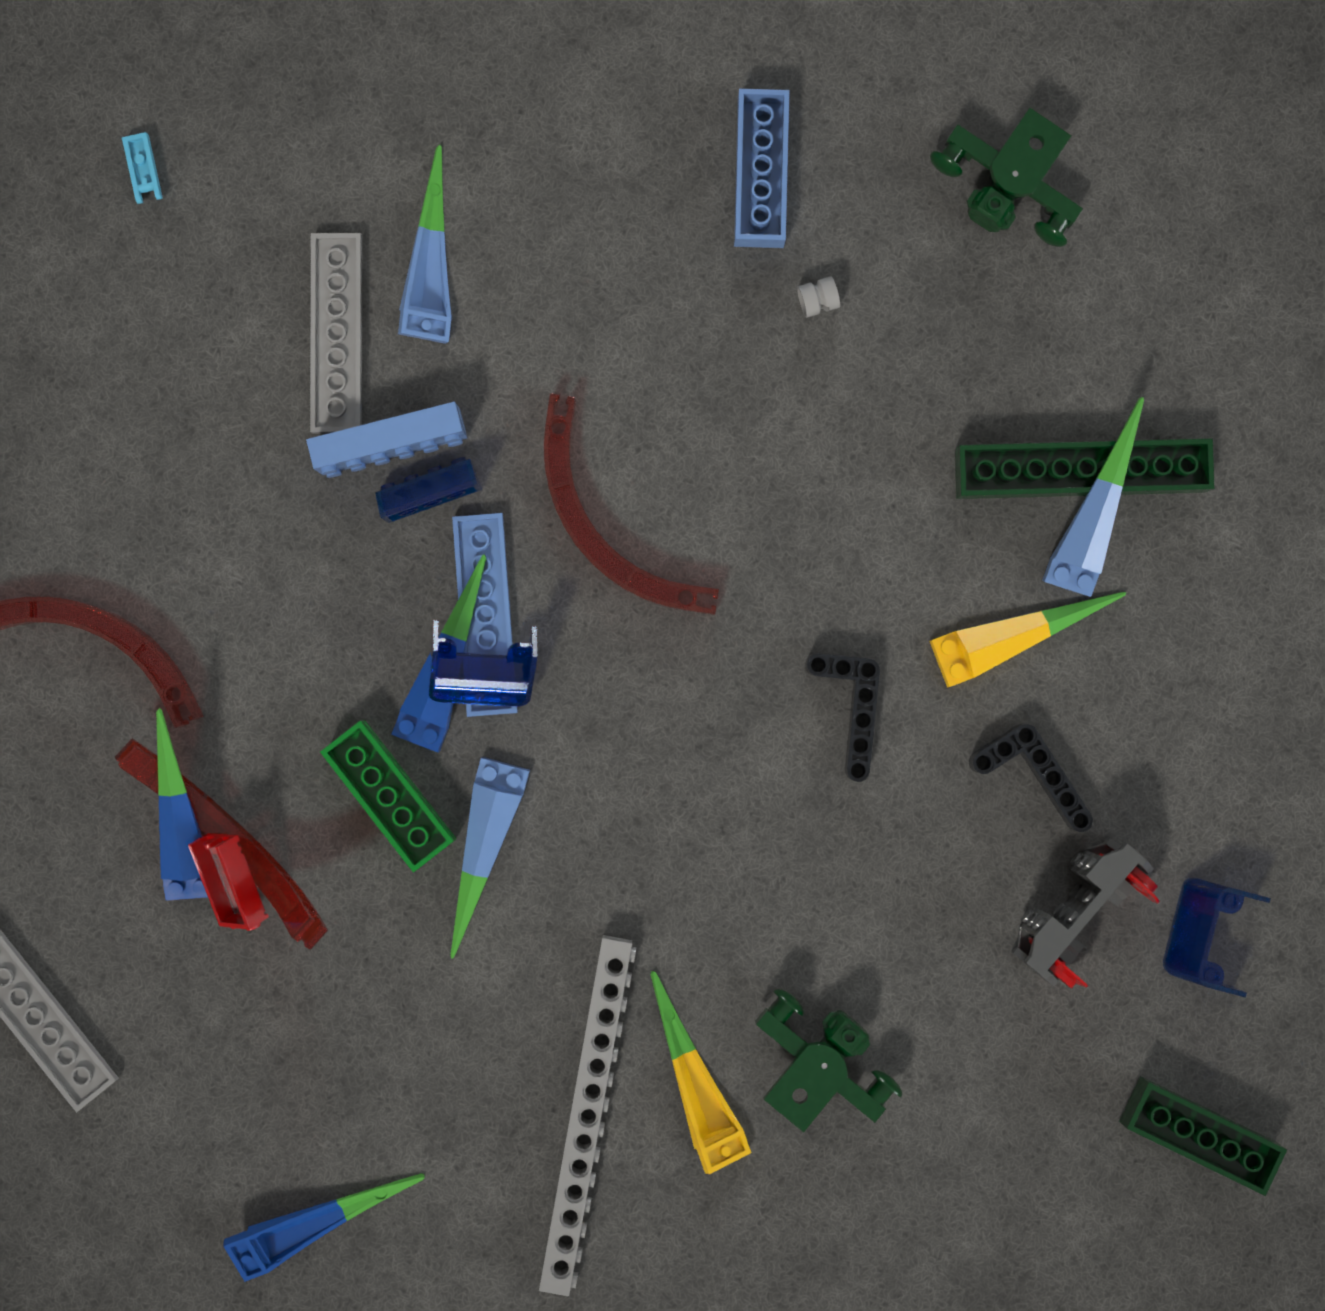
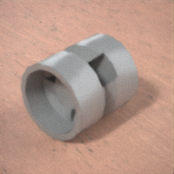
[797,276,840,318]

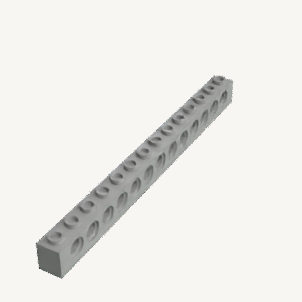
[539,935,636,1296]

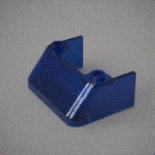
[429,620,538,706]
[1163,878,1271,998]

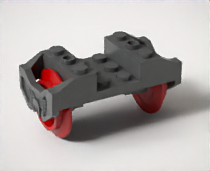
[1011,838,1160,989]

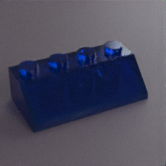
[375,457,482,523]

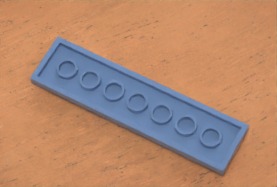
[452,513,518,717]

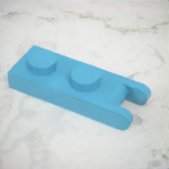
[122,132,163,204]

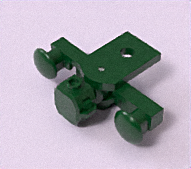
[930,108,1083,247]
[755,989,902,1133]

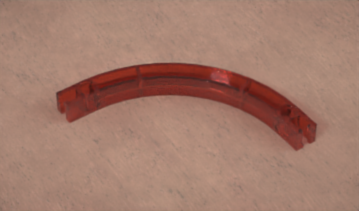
[544,394,719,615]
[0,597,204,728]
[115,738,328,950]

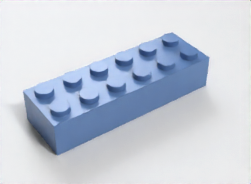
[734,89,789,248]
[306,401,468,478]

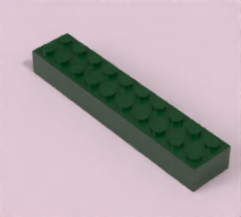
[955,438,1215,499]

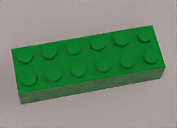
[320,720,457,873]

